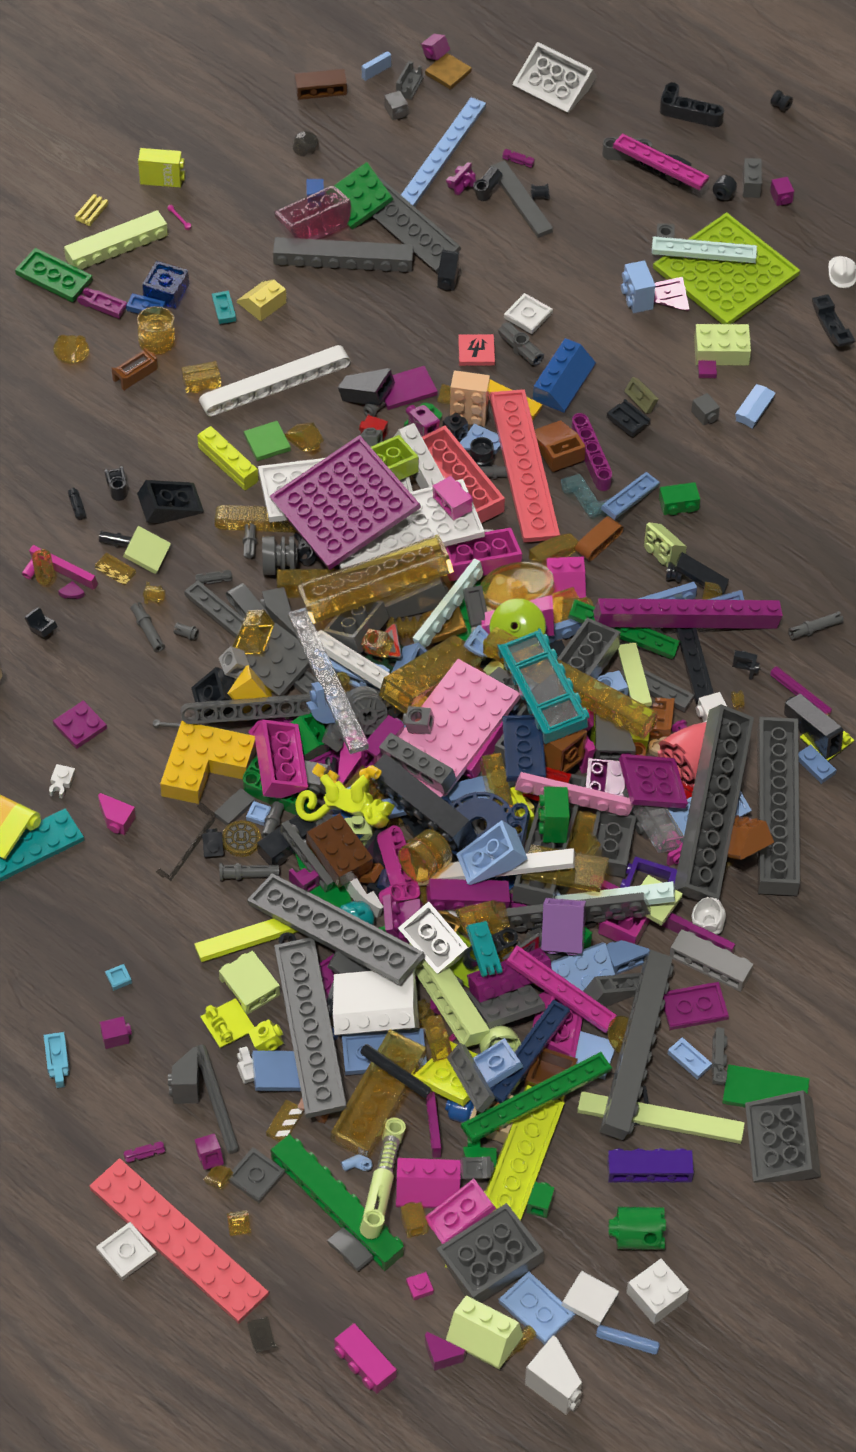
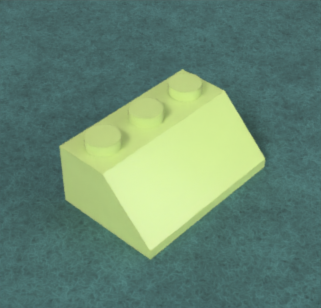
[446,1296,523,1369]

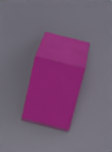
[425,1332,466,1371]

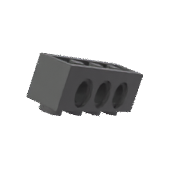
[379,732,457,794]

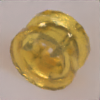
[731,690,745,708]

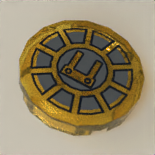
[222,820,261,857]

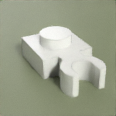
[49,764,76,798]

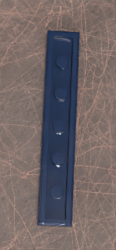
[490,1000,570,1103]

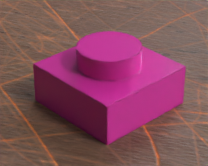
[406,1272,434,1301]

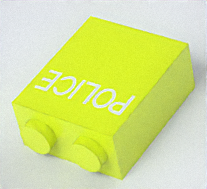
[138,148,185,187]

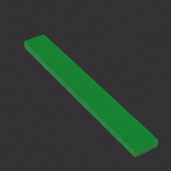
[461,1052,612,1143]

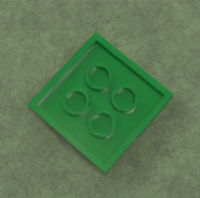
[326,162,394,230]

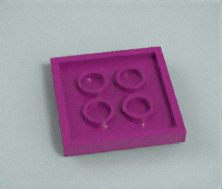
[619,754,688,809]

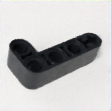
[659,82,724,127]

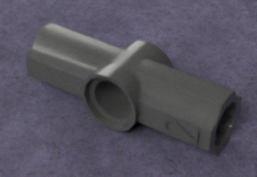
[498,322,544,366]

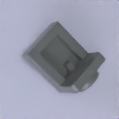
[460,1156,494,1179]

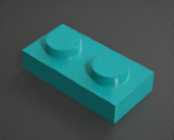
[212,291,236,324]

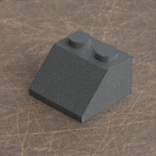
[168,1047,199,1104]

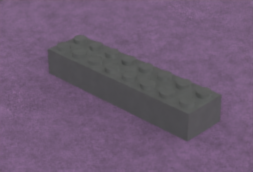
[512,773,587,905]

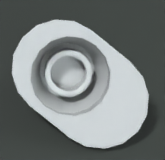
[828,256,856,288]

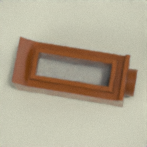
[111,348,157,391]

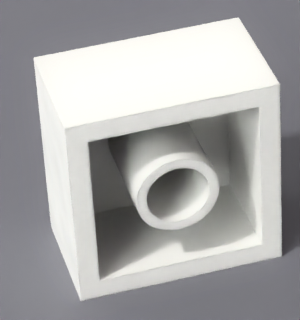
[627,1259,689,1324]

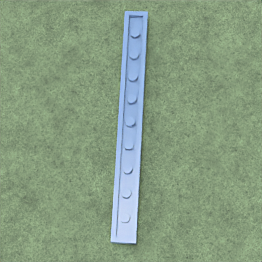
[401,97,486,207]

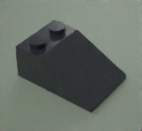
[137,480,204,523]

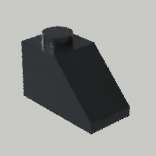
[437,249,459,291]

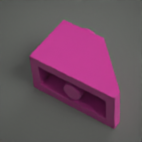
[98,793,136,835]

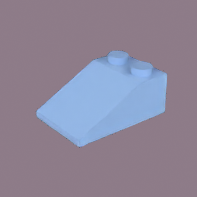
[456,820,528,885]

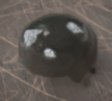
[292,131,319,156]

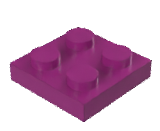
[53,700,107,749]

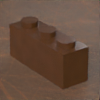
[295,69,347,100]

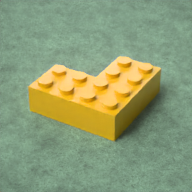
[160,721,257,804]

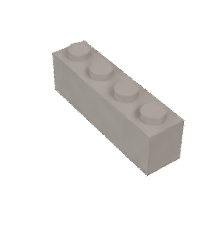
[669,929,753,992]

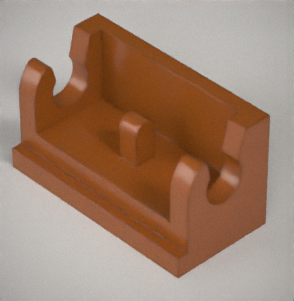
[649,698,675,739]

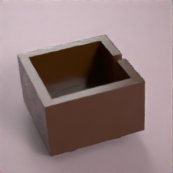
[525,1048,578,1102]

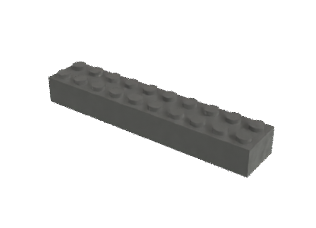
[494,618,621,765]
[674,704,754,901]
[757,717,800,896]

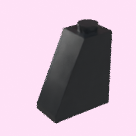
[338,368,395,406]

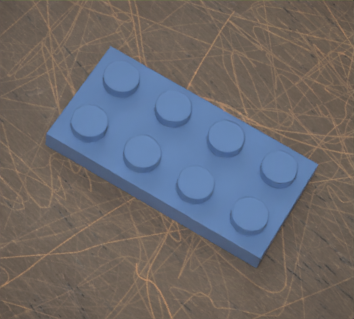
[342,1028,427,1075]

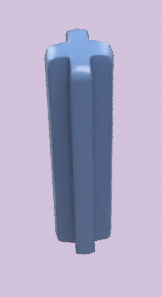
[596,1325,659,1354]

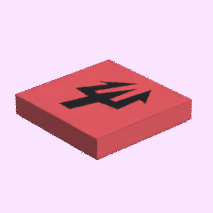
[458,334,495,366]

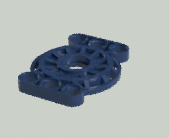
[427,792,530,856]

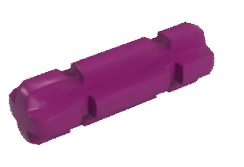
[502,149,535,168]
[124,1141,165,1163]

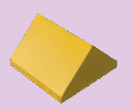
[227,665,272,713]

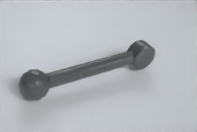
[153,719,180,728]

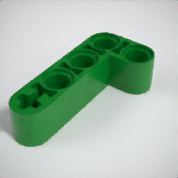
[243,756,312,815]

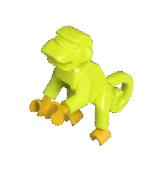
[295,763,395,829]

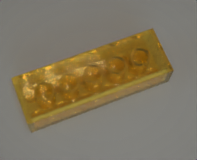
[379,635,482,713]
[331,1029,426,1158]

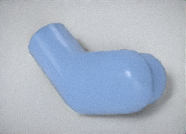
[341,1154,373,1171]

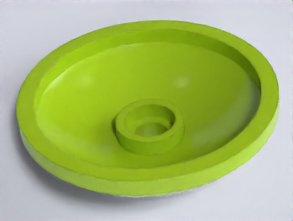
[490,599,546,656]

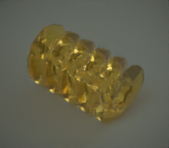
[387,616,425,640]

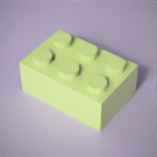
[694,324,751,365]

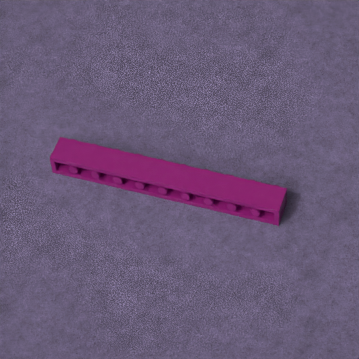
[593,598,783,629]

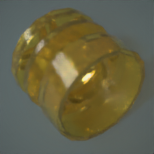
[137,306,175,354]

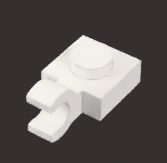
[237,1046,254,1084]

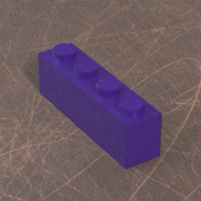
[607,1148,693,1183]

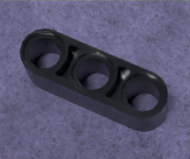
[463,928,518,969]

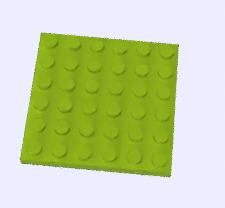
[653,212,800,324]

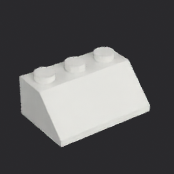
[398,902,468,974]

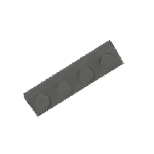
[620,669,694,712]
[280,820,334,893]
[447,1043,495,1113]

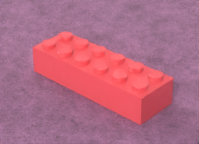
[422,426,505,523]

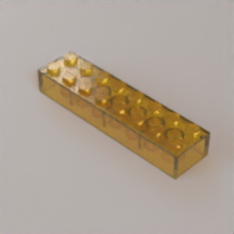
[298,534,454,624]

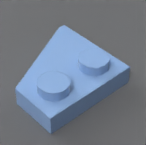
[460,423,501,454]

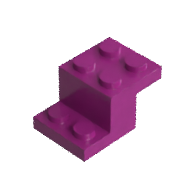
[383,894,424,944]

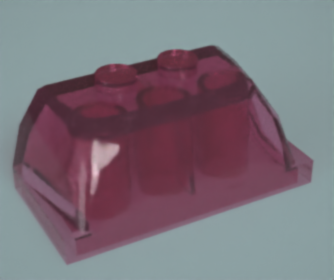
[274,185,351,240]

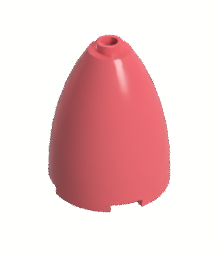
[657,722,707,788]

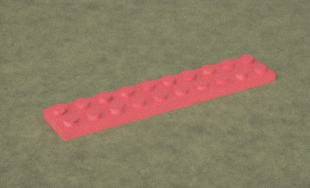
[489,389,560,542]
[89,1158,269,1324]

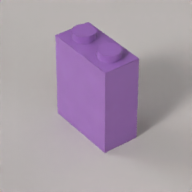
[541,898,586,955]

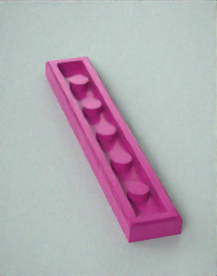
[613,134,709,190]
[505,945,617,1033]

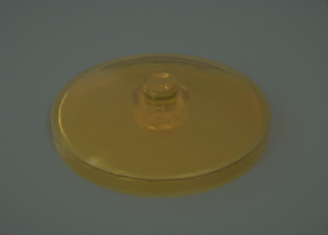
[481,562,555,610]

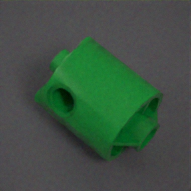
[608,1207,666,1250]

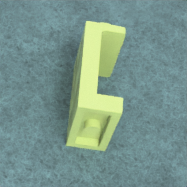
[219,951,280,1015]

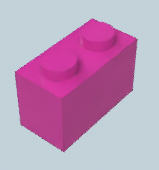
[432,476,473,520]

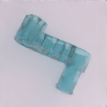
[561,474,612,517]

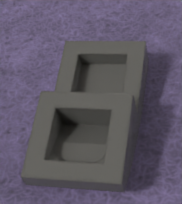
[327,1227,373,1271]

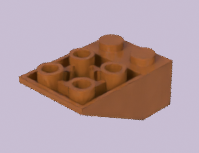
[535,420,586,472]

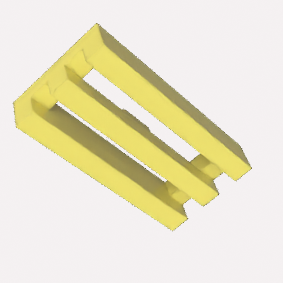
[75,194,108,226]

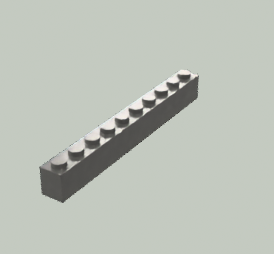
[599,949,674,1140]

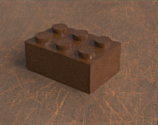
[306,813,373,888]

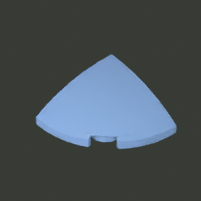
[464,625,499,658]

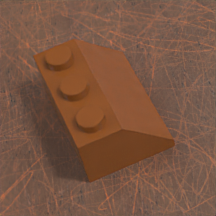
[727,815,774,860]

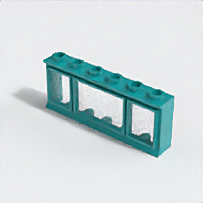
[497,628,590,744]

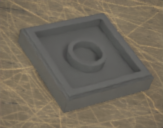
[226,1148,286,1203]

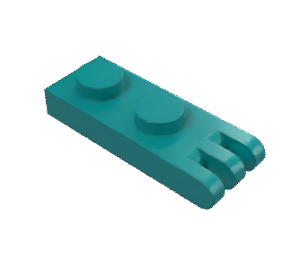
[466,921,502,977]

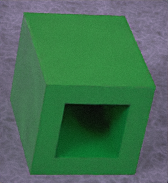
[527,1182,555,1218]

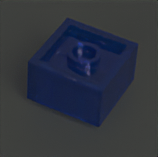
[142,260,189,308]

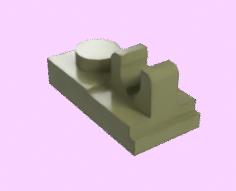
[624,377,659,414]

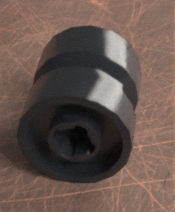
[470,437,494,467]

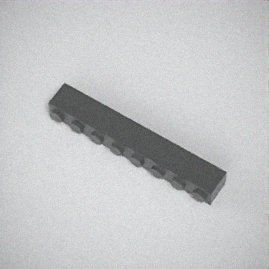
[273,237,413,272]

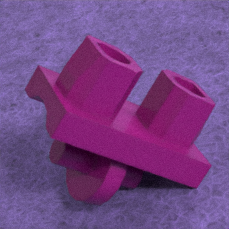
[446,162,476,195]

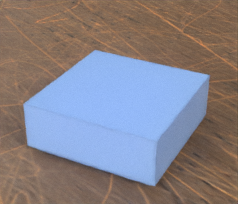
[246,801,271,826]

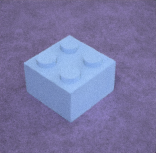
[621,260,656,313]

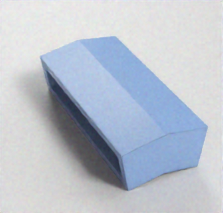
[736,384,775,429]

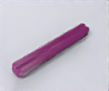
[770,666,832,716]

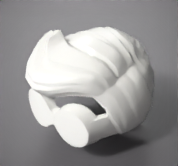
[692,897,726,935]

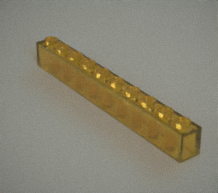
[483,627,658,739]

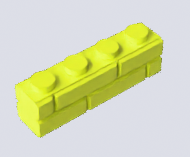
[197,426,258,490]

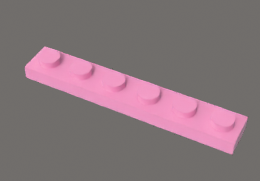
[515,772,634,817]

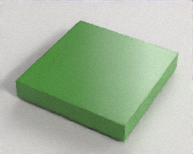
[244,421,291,461]

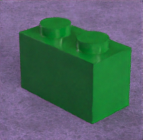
[659,482,700,515]

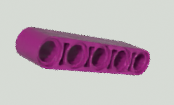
[571,413,612,491]

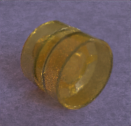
[398,829,452,883]

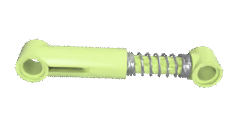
[360,1117,406,1239]

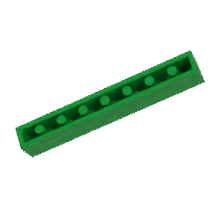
[271,1134,404,1271]

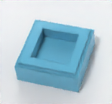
[105,964,132,991]

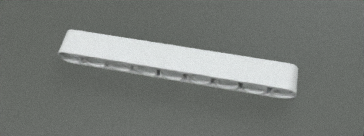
[199,345,351,416]

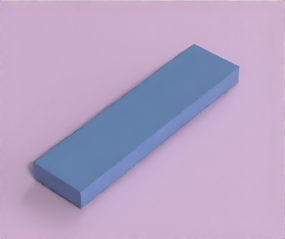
[601,472,660,520]

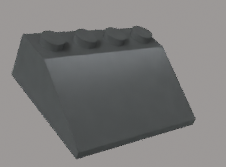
[745,1090,821,1182]
[437,1203,544,1303]

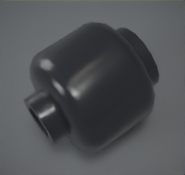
[712,175,737,200]

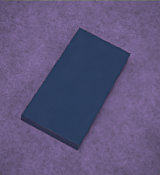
[502,715,546,782]

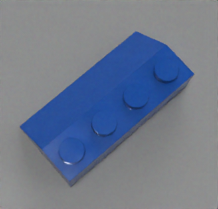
[533,338,596,413]

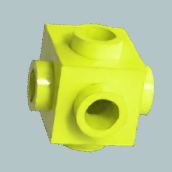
[248,1019,284,1051]

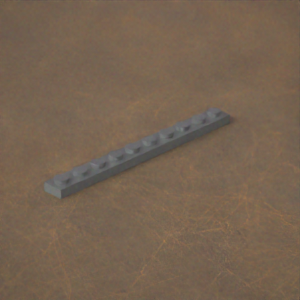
[184,581,329,694]

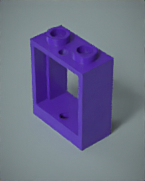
[620,857,677,888]

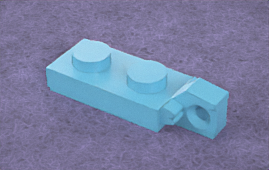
[44,1032,69,1088]

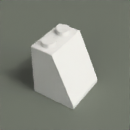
[525,1335,582,1415]

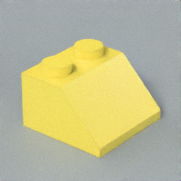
[237,280,286,321]

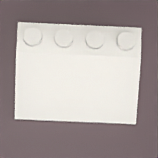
[512,42,597,113]
[333,969,419,1035]

